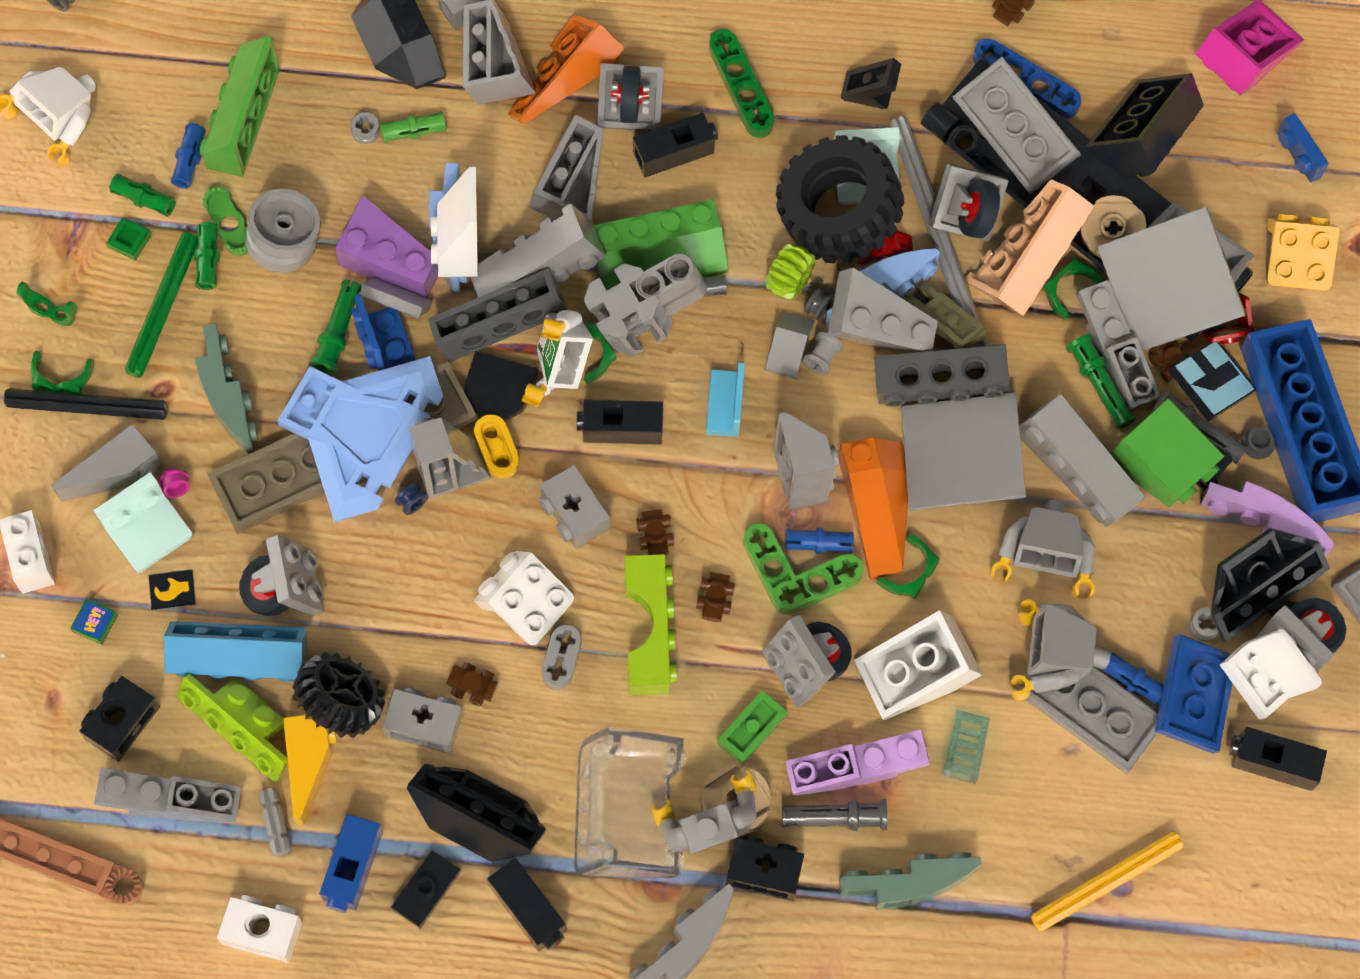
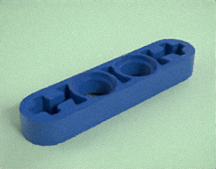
[973,39,1081,119]

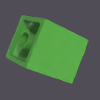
[1110,399,1224,508]

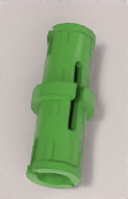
[380,111,446,143]

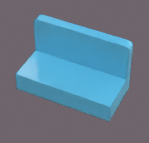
[706,362,745,437]

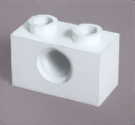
[0,510,55,594]
[217,895,302,963]

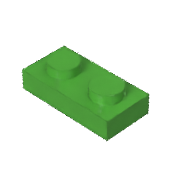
[717,690,788,765]

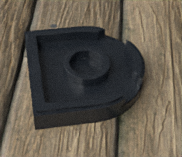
[464,352,538,422]

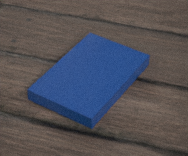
[1155,634,1232,754]

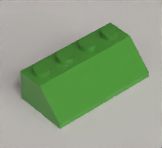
[200,36,280,177]
[594,199,728,291]

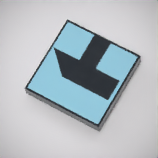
[1168,342,1256,422]

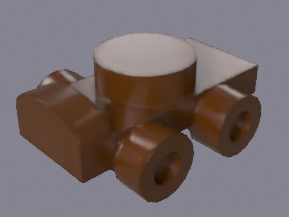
[992,0,1035,27]
[1149,340,1189,382]
[636,509,674,556]
[696,572,735,622]
[446,662,499,706]

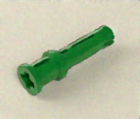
[308,280,362,376]
[1066,334,1136,429]

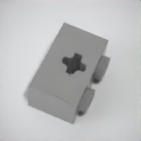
[538,465,610,549]
[382,688,463,754]

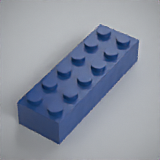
[1240,319,1360,523]

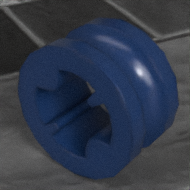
[395,483,429,515]

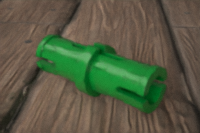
[109,173,176,217]
[194,222,220,290]

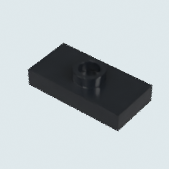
[391,850,461,929]

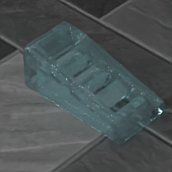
[942,710,990,784]

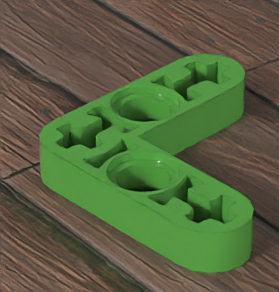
[743,523,864,615]

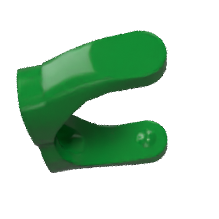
[1042,258,1105,320]
[16,281,77,326]
[584,320,617,384]
[31,351,94,394]
[877,534,940,599]

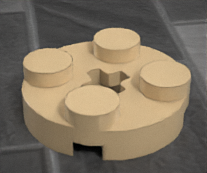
[1081,195,1146,258]
[702,765,771,835]

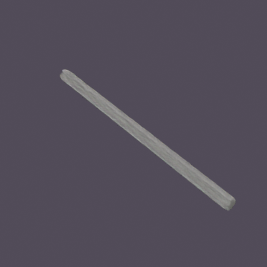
[890,116,1006,394]

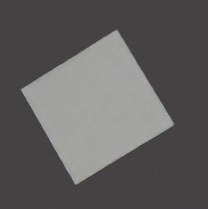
[1097,206,1246,351]
[902,392,1026,511]

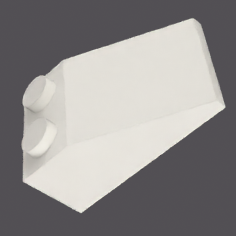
[431,167,478,277]
[854,610,982,720]

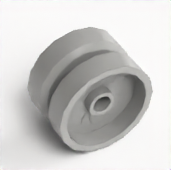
[245,189,320,273]

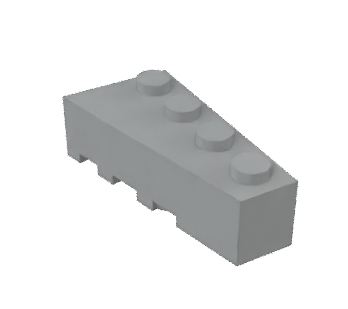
[471,203,606,297]
[1019,394,1145,526]

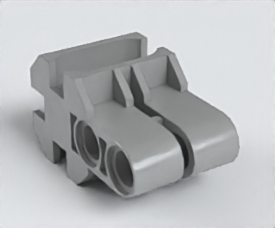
[584,254,707,356]

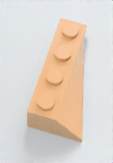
[965,180,1094,316]

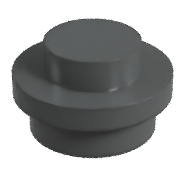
[1242,427,1276,460]

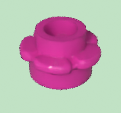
[157,468,190,498]

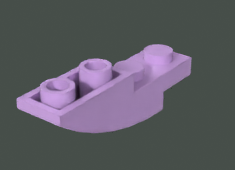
[1200,481,1334,557]
[785,729,931,795]

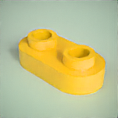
[474,415,519,479]

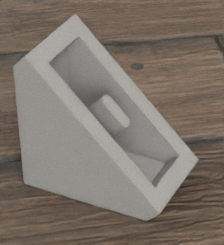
[765,312,815,379]

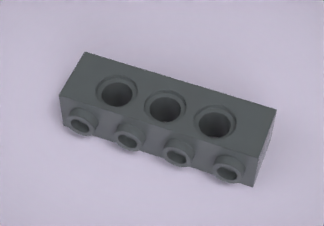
[428,268,568,362]
[874,344,1010,407]

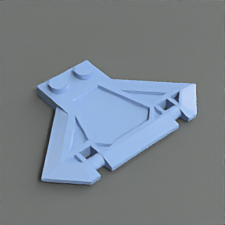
[277,356,443,523]

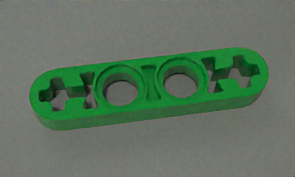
[709,29,774,138]

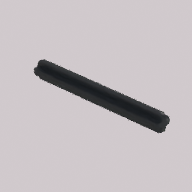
[4,388,168,420]

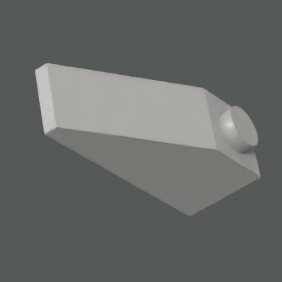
[51,424,162,501]

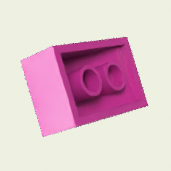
[1195,0,1304,96]

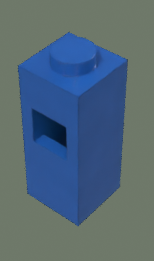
[319,814,383,913]

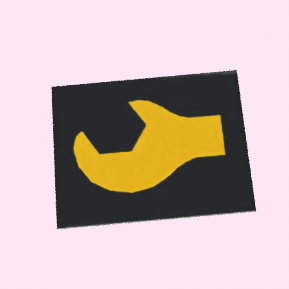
[148,570,195,610]

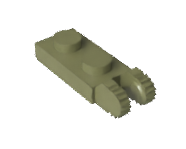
[904,282,987,349]

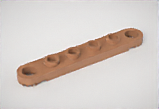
[0,819,143,906]

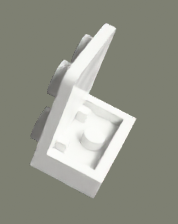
[473,551,574,645]
[1219,629,1322,720]

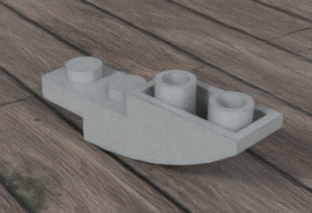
[1076,280,1161,409]
[94,768,241,822]
[629,884,733,979]

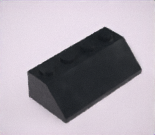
[1085,73,1204,177]

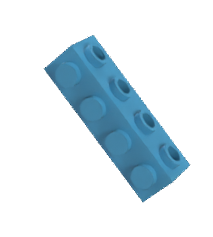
[164,621,307,682]

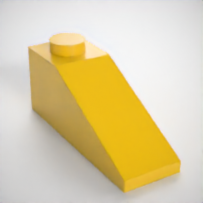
[283,715,337,827]

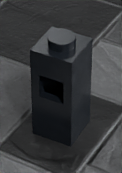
[633,112,718,178]
[577,400,663,445]
[1229,726,1327,791]
[487,857,567,952]

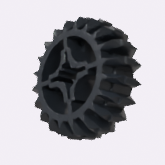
[292,652,386,738]

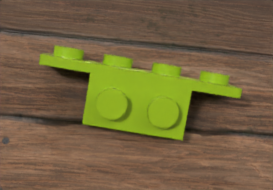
[177,674,288,782]

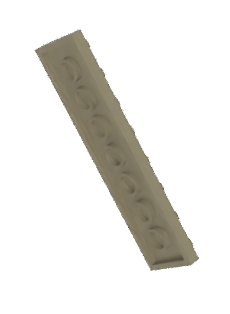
[208,361,477,534]

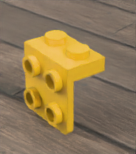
[1266,213,1340,291]

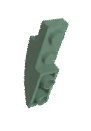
[195,324,258,454]
[839,852,981,910]

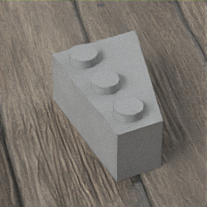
[463,0,536,105]
[529,115,603,221]
[828,267,938,353]
[409,417,491,499]

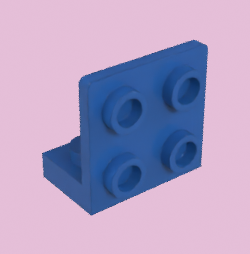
[351,294,416,371]

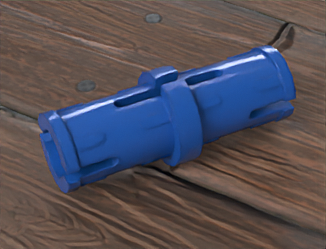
[171,123,206,189]
[785,528,854,554]
[1101,652,1164,707]

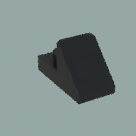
[841,58,901,109]

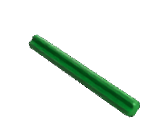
[125,232,198,378]

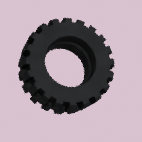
[776,135,905,264]

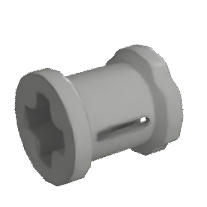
[802,332,843,375]

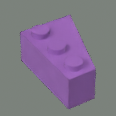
[335,196,438,298]

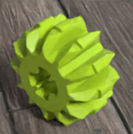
[766,243,815,300]

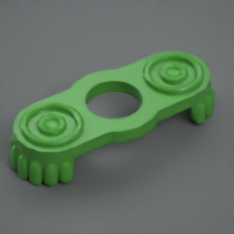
[203,187,248,256]

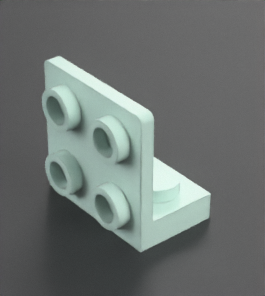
[834,127,900,205]
[93,472,193,573]

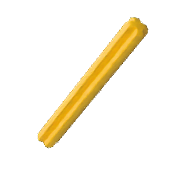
[1031,831,1183,931]

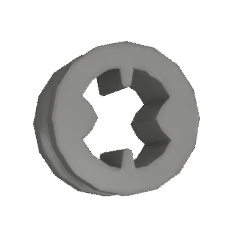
[351,112,380,144]
[1189,607,1219,641]

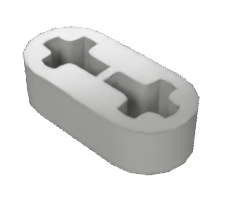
[542,625,581,690]

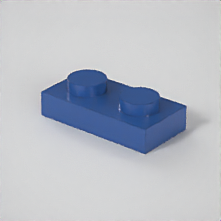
[1277,113,1329,183]

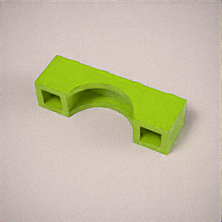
[625,554,677,695]

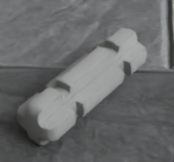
[259,788,291,856]

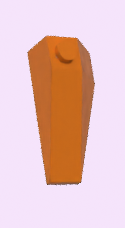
[508,14,625,124]
[838,437,908,580]

